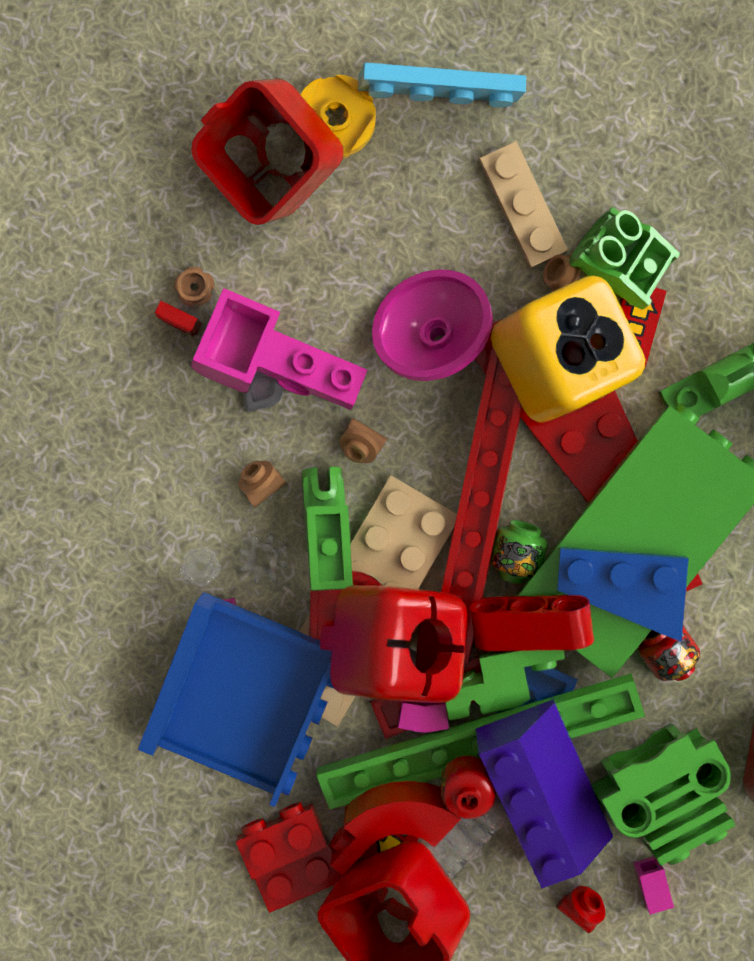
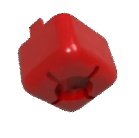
[191,78,344,225]
[320,585,468,703]
[317,841,471,961]

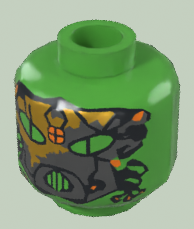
[490,520,548,584]

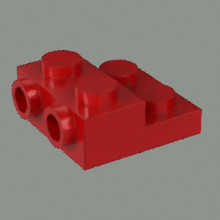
[236,802,341,913]

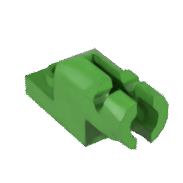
[658,343,754,417]
[301,467,353,591]
[445,650,565,721]

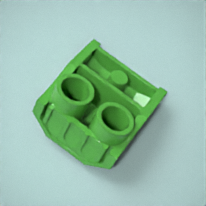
[569,207,680,310]

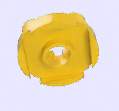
[301,75,376,159]

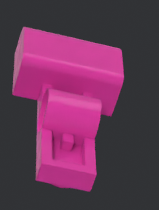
[191,288,367,410]

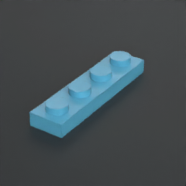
[358,62,526,107]

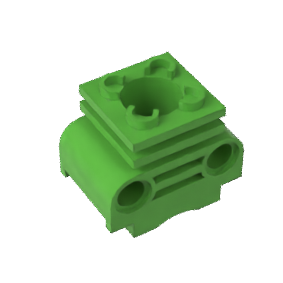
[591,723,736,865]

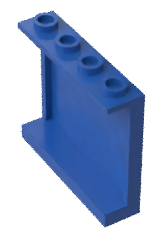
[138,592,334,807]

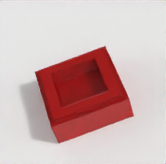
[155,301,202,336]

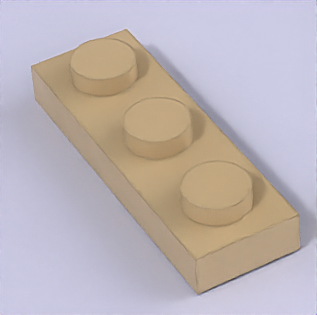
[479,141,568,269]

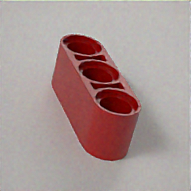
[470,595,594,651]

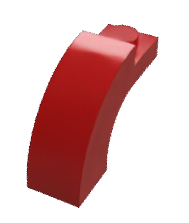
[330,781,461,875]

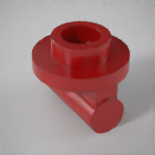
[556,886,606,934]

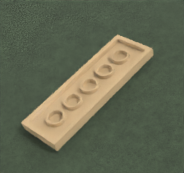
[299,475,457,727]

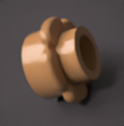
[543,254,580,291]
[174,267,214,306]

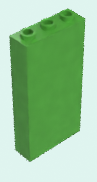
[515,404,754,678]

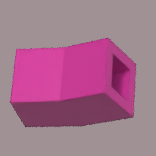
[398,701,449,733]
[633,857,674,915]

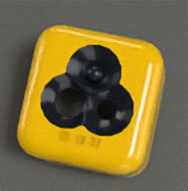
[491,275,645,422]

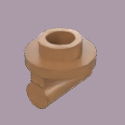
[339,418,388,463]
[238,461,287,507]

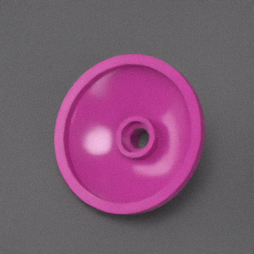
[372,269,493,381]

